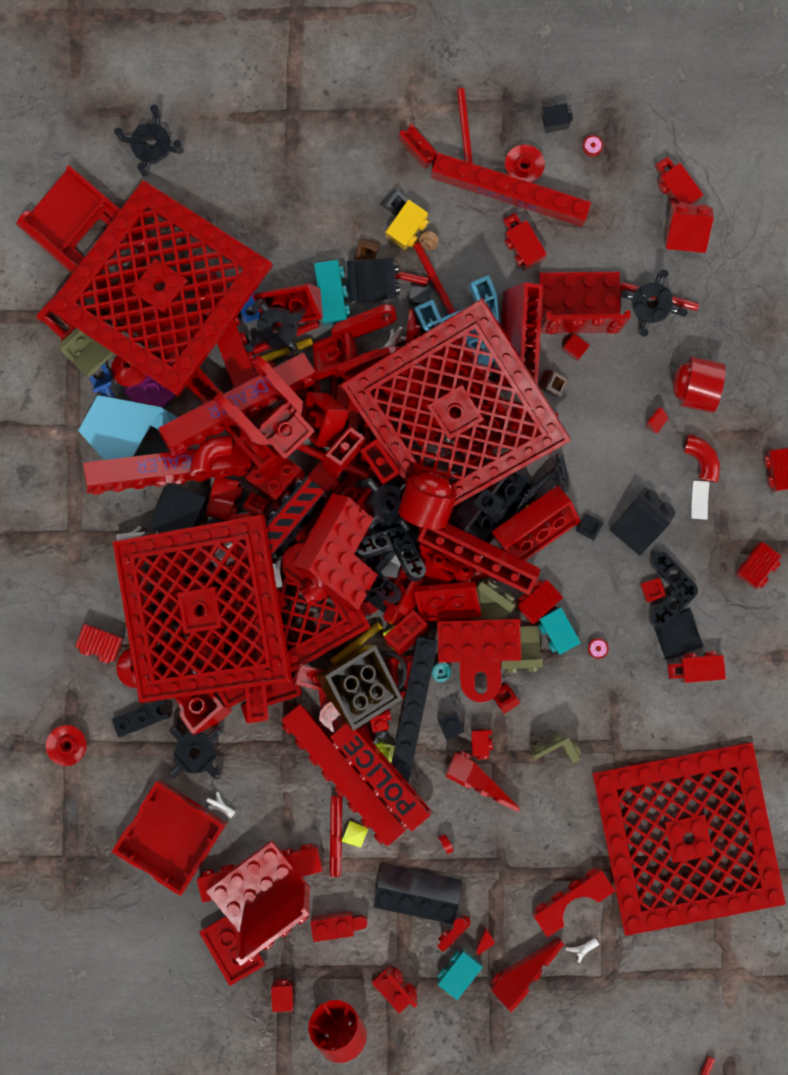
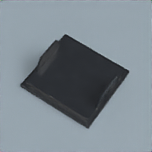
[653,608,704,660]

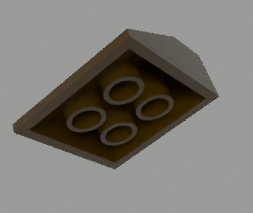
[316,645,402,731]

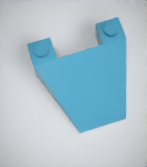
[413,275,499,365]
[78,395,178,460]

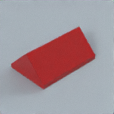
[252,283,323,327]

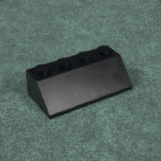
[450,470,534,544]
[373,863,462,924]

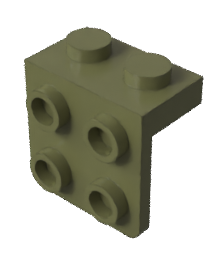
[57,329,113,377]
[470,578,517,619]
[501,626,543,673]
[529,733,581,764]

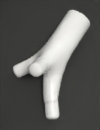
[382,327,406,349]
[117,526,146,541]
[272,555,283,588]
[206,792,235,818]
[565,938,599,963]

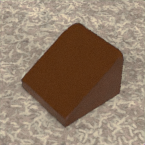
[354,238,380,260]
[539,370,569,397]

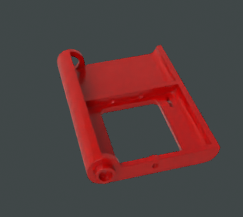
[16,165,159,302]

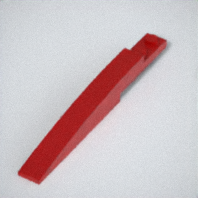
[186,368,278,472]
[230,513,269,721]

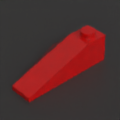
[164,647,232,735]
[444,750,520,812]
[490,937,564,1013]

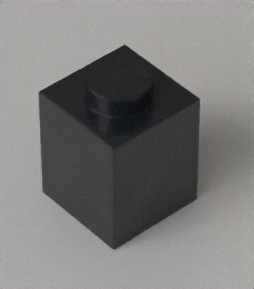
[541,103,573,133]
[437,711,465,740]

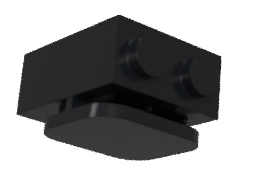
[149,483,209,534]

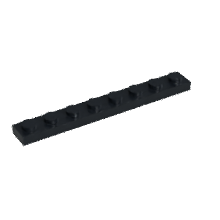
[392,636,438,783]

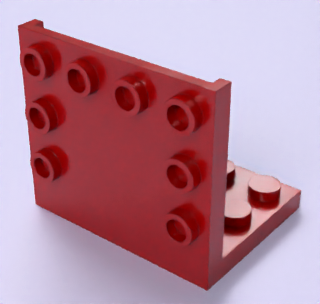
[539,272,631,335]
[383,336,501,447]
[206,840,310,966]

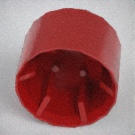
[672,357,726,413]
[398,472,457,530]
[308,1000,367,1063]

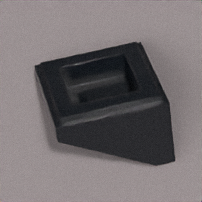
[380,188,408,216]
[409,284,431,305]

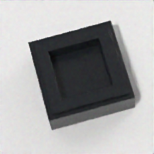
[576,514,604,541]

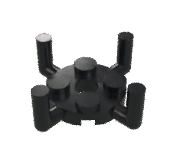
[114,104,184,177]
[619,269,688,337]
[246,298,306,360]
[355,478,411,532]
[169,725,224,780]

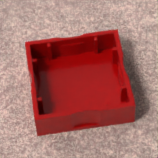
[111,779,228,897]

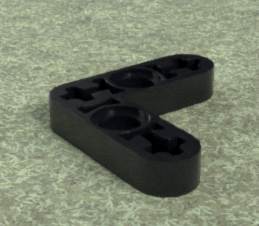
[354,527,426,582]
[362,534,402,604]
[649,551,698,627]

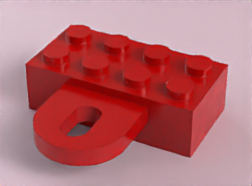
[437,618,522,702]

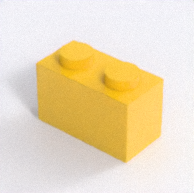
[386,200,429,250]

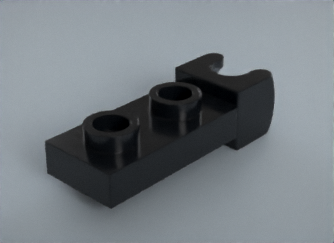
[111,699,172,738]

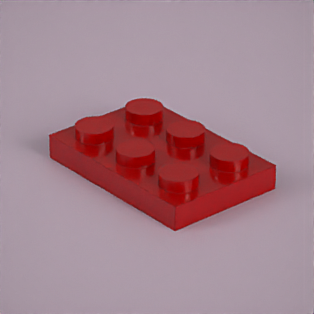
[414,582,482,621]
[199,916,266,986]

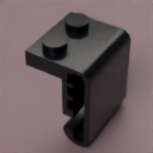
[347,258,400,302]
[609,487,676,556]

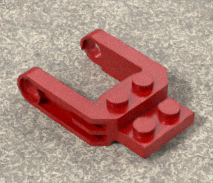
[313,304,400,380]
[213,355,314,459]

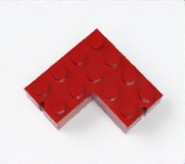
[293,494,378,610]

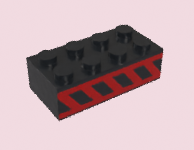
[266,476,328,561]

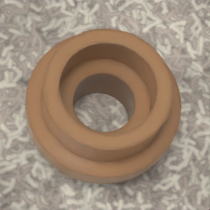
[419,231,439,250]

